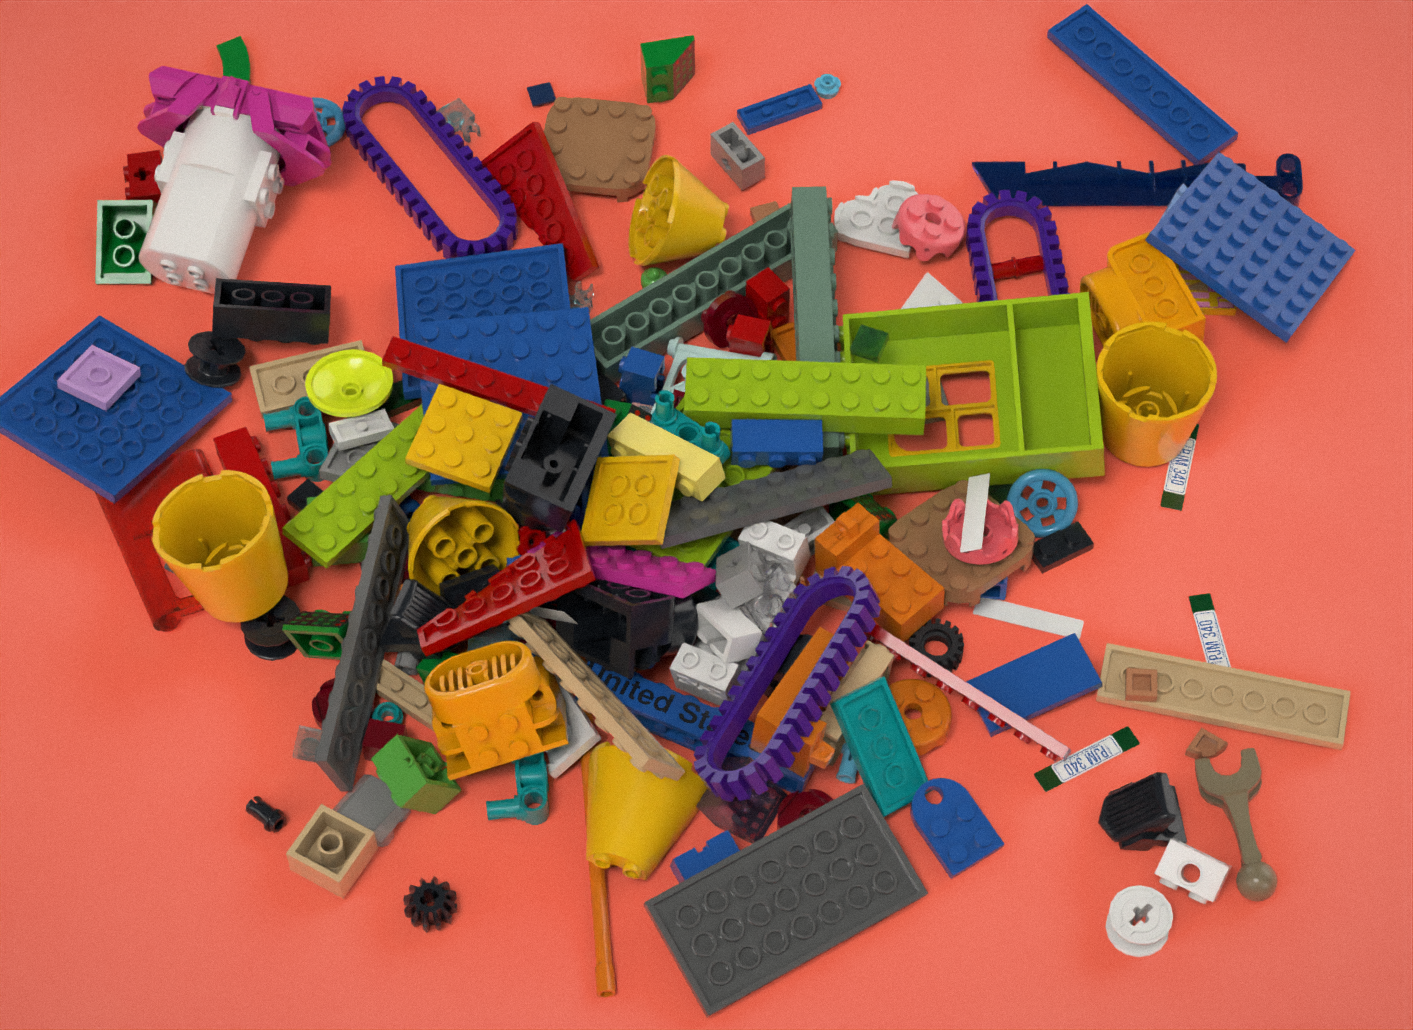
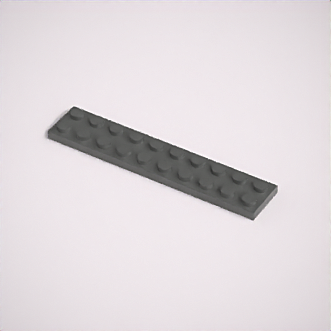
[315,495,410,792]

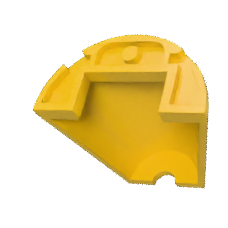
[586,741,709,880]

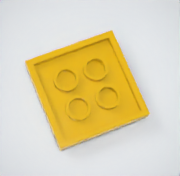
[405,384,522,493]
[581,454,680,546]

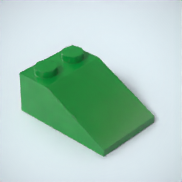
[95,200,158,285]

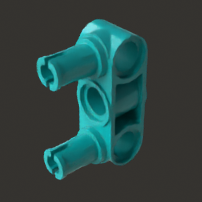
[649,390,731,464]
[263,396,329,482]
[486,751,549,825]

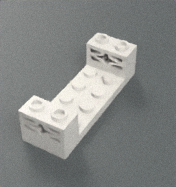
[669,520,811,706]

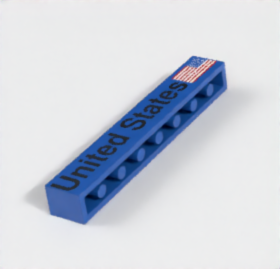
[575,661,816,793]

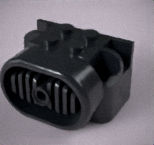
[502,384,617,533]
[556,578,698,678]

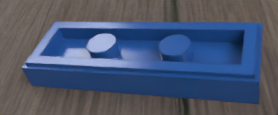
[737,84,822,135]

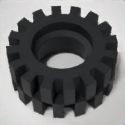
[909,618,964,677]

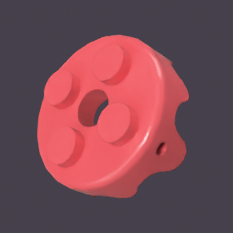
[892,194,966,261]
[942,498,1019,565]

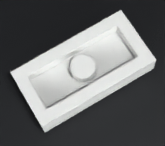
[329,409,394,451]

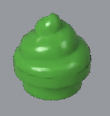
[641,267,667,288]

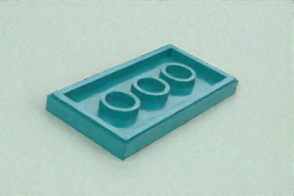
[830,676,932,817]

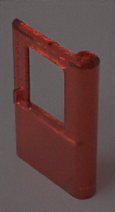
[94,448,214,632]

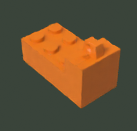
[815,503,945,642]
[750,627,852,778]

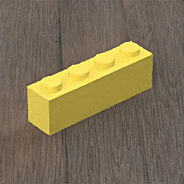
[607,412,726,501]

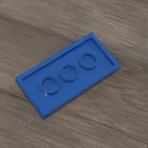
[966,633,1102,737]

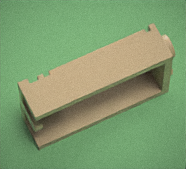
[819,640,894,766]

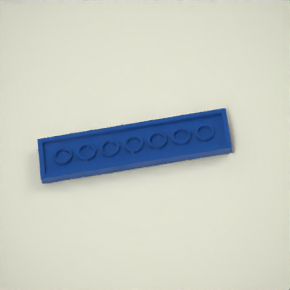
[1047,4,1238,167]

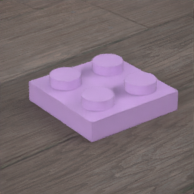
[57,345,141,411]

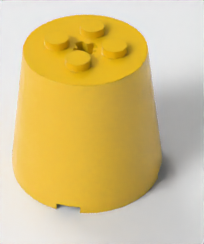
[1096,322,1217,467]
[152,470,288,623]

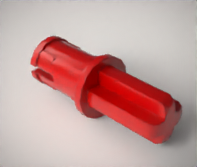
[991,255,1044,281]

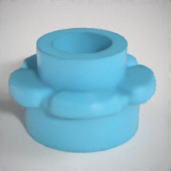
[814,74,841,99]

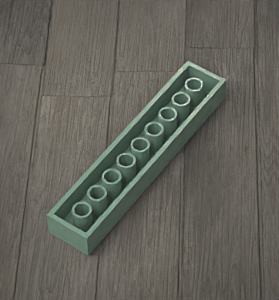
[790,186,844,461]
[590,202,838,384]

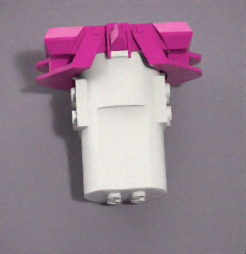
[137,65,332,294]

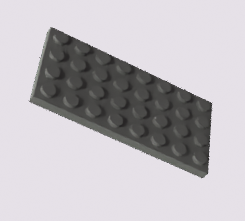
[643,783,928,1018]

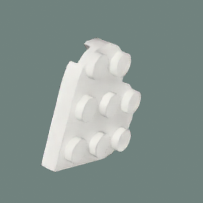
[834,180,918,258]

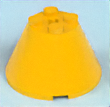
[628,155,729,266]
[407,495,519,596]

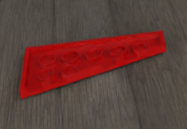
[481,121,599,281]
[417,519,596,657]

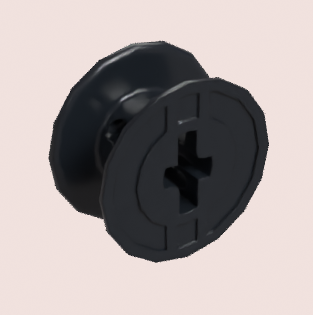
[184,331,246,388]
[241,595,300,661]

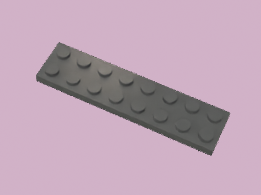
[660,449,892,549]

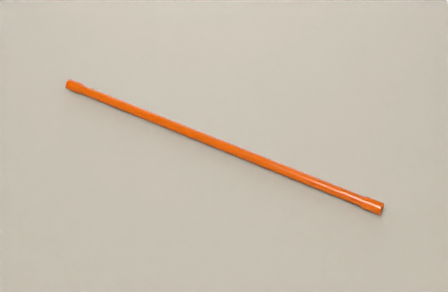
[564,520,616,998]

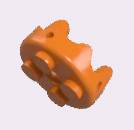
[889,679,952,756]

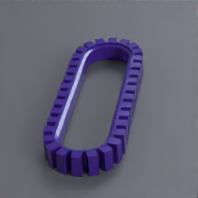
[342,76,518,259]
[966,189,1070,302]
[694,566,881,801]

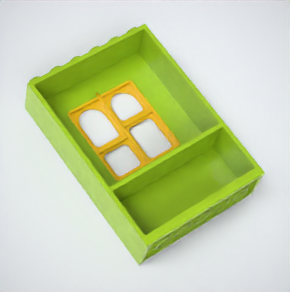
[839,292,1105,495]

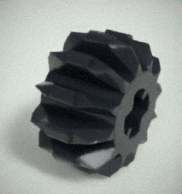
[403,876,458,933]

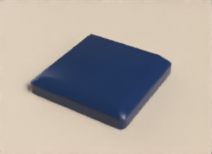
[527,82,556,107]

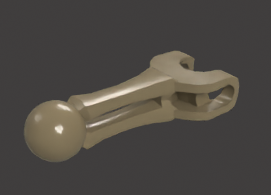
[1194,748,1278,902]

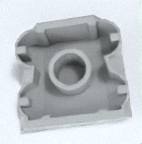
[332,774,411,847]

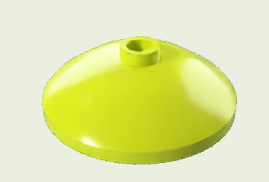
[305,349,394,417]

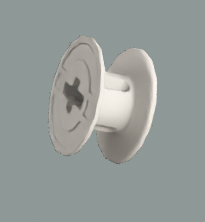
[1105,885,1173,957]

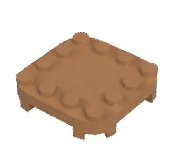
[544,97,656,203]
[888,480,1035,607]

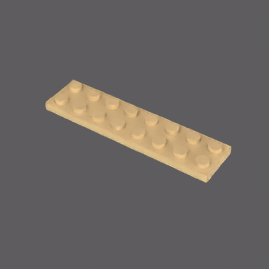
[508,612,685,781]
[1096,643,1351,750]

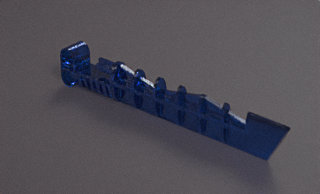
[971,153,1303,207]

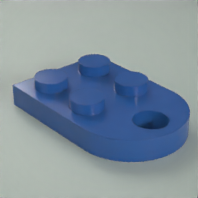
[910,778,1004,879]

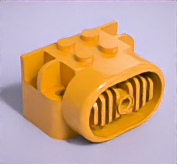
[1080,231,1206,347]
[424,641,569,781]

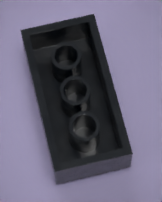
[212,278,331,345]

